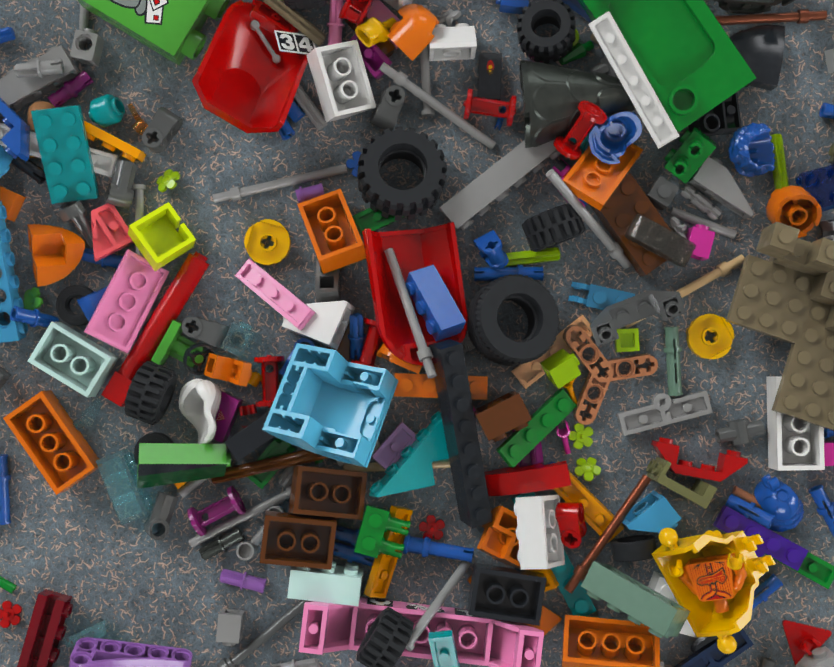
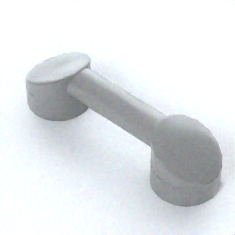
[236,506,285,561]

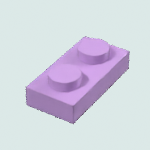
[371,422,416,470]

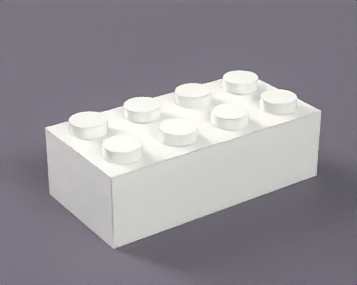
[766,376,825,471]

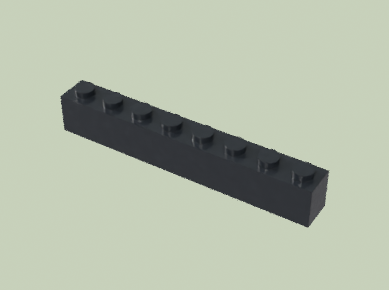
[429,339,493,529]

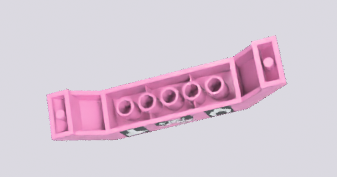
[298,597,544,667]

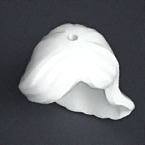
[178,378,221,444]

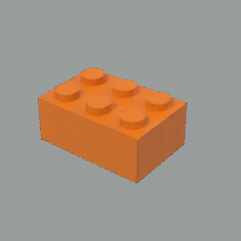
[297,188,366,274]

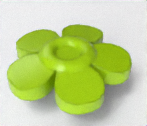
[156,169,180,192]
[568,423,593,449]
[574,457,601,481]

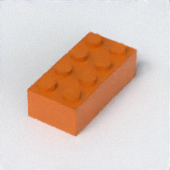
[3,390,103,495]
[561,614,660,667]

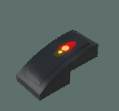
[477,52,502,100]

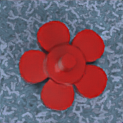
[419,515,445,540]
[0,601,22,628]

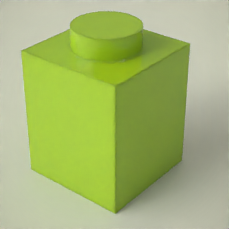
[540,349,581,389]

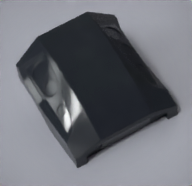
[688,91,742,136]

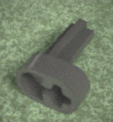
[57,200,93,248]

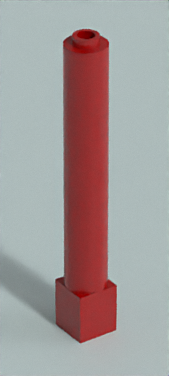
[101,251,210,407]

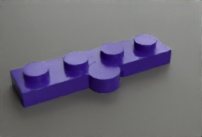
[713,505,808,571]

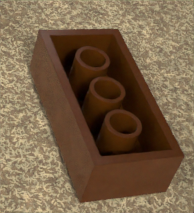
[590,173,684,277]

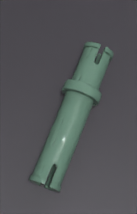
[663,326,683,396]

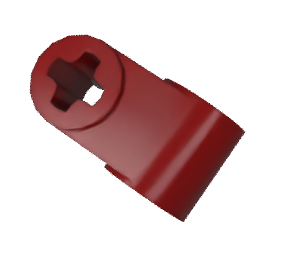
[339,0,373,27]
[555,503,587,549]

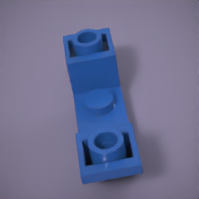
[0,98,30,161]

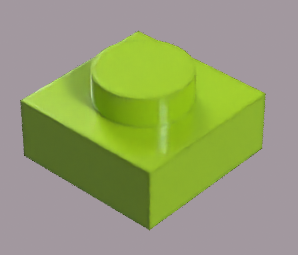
[614,328,640,352]

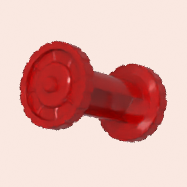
[463,88,517,126]
[553,100,607,160]
[351,318,381,368]
[254,355,285,408]

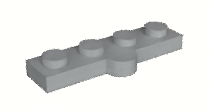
[616,390,713,436]

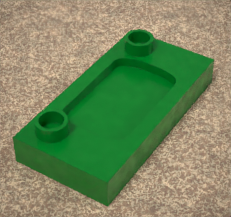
[578,0,757,132]

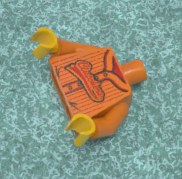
[668,553,747,613]

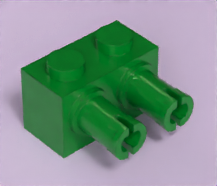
[664,127,717,184]
[354,504,411,559]

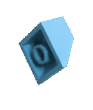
[622,490,682,533]

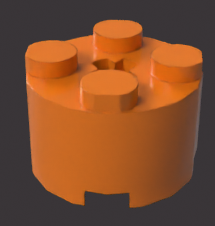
[766,185,822,238]

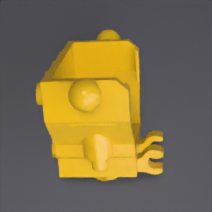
[652,527,776,654]

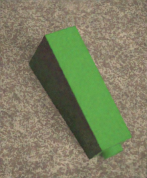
[137,443,231,488]

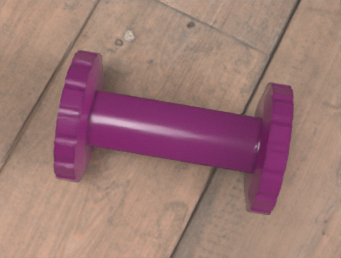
[187,486,246,536]

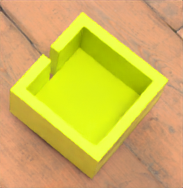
[128,202,196,271]

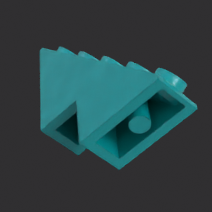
[369,411,449,498]

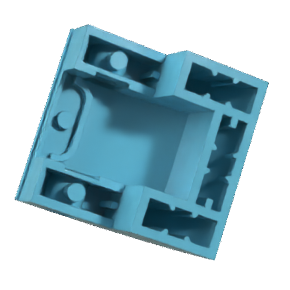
[262,343,399,468]

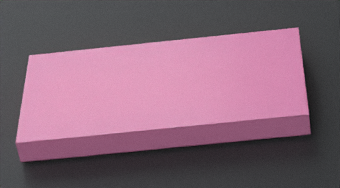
[84,249,169,353]

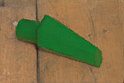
[559,40,594,65]

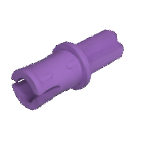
[220,569,267,594]

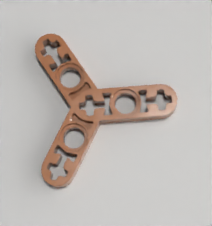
[563,325,658,425]

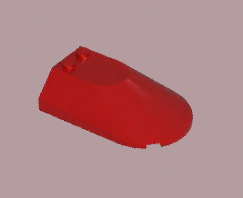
[192,0,308,133]
[362,222,468,366]

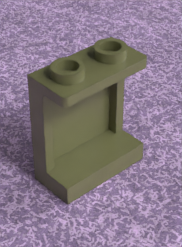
[646,457,717,509]

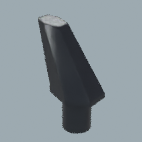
[690,636,717,653]

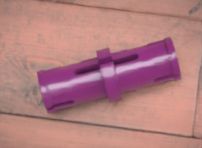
[47,70,94,107]

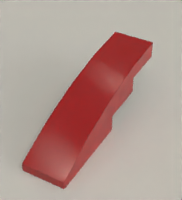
[484,461,572,496]

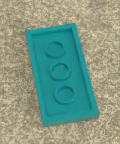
[31,105,100,204]

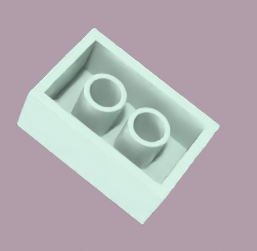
[27,321,120,398]
[287,561,364,606]

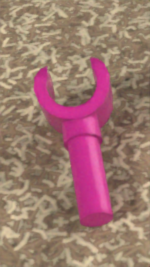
[555,420,571,454]

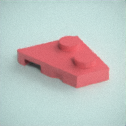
[90,203,134,262]

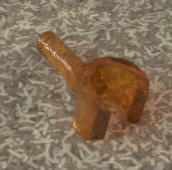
[128,103,148,136]

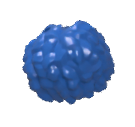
[728,123,775,177]

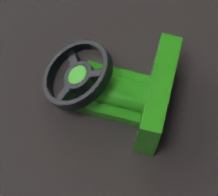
[151,320,215,375]

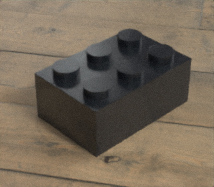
[467,563,546,626]

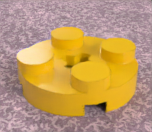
[244,219,291,266]
[686,314,734,359]

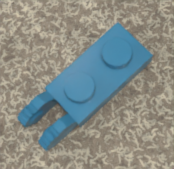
[568,282,635,311]

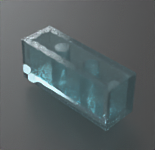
[96,449,153,525]

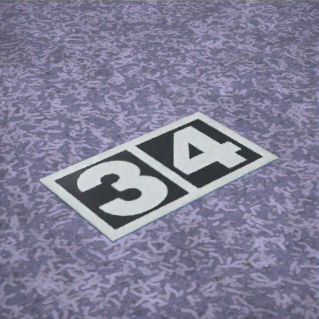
[274,30,316,55]

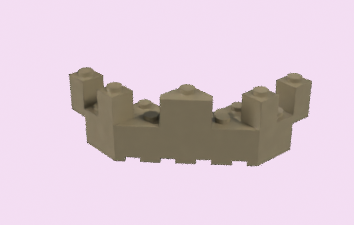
[726,222,834,431]

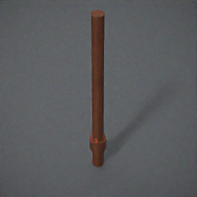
[715,9,827,25]
[564,474,652,594]

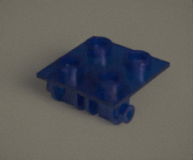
[795,164,834,212]

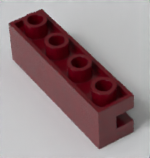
[17,589,73,667]

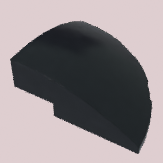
[729,25,785,91]

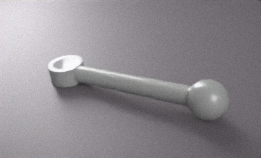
[250,20,281,64]

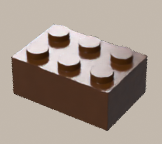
[474,391,532,442]
[288,465,367,520]
[259,511,337,570]

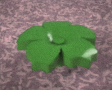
[23,287,44,310]

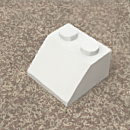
[428,23,477,61]

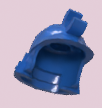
[588,111,642,164]
[754,474,804,532]

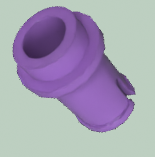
[295,183,324,203]

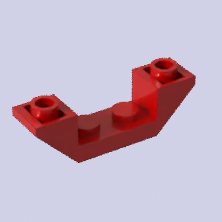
[651,437,748,482]

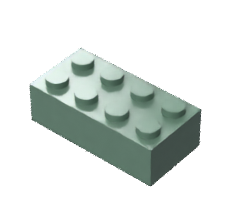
[581,561,690,638]

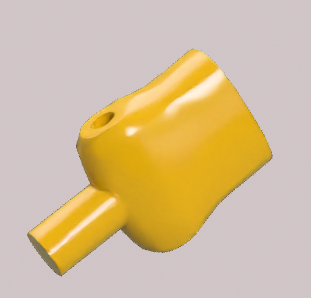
[355,17,396,47]

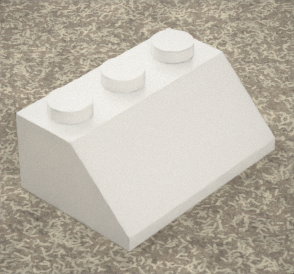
[306,40,376,122]
[514,494,565,570]

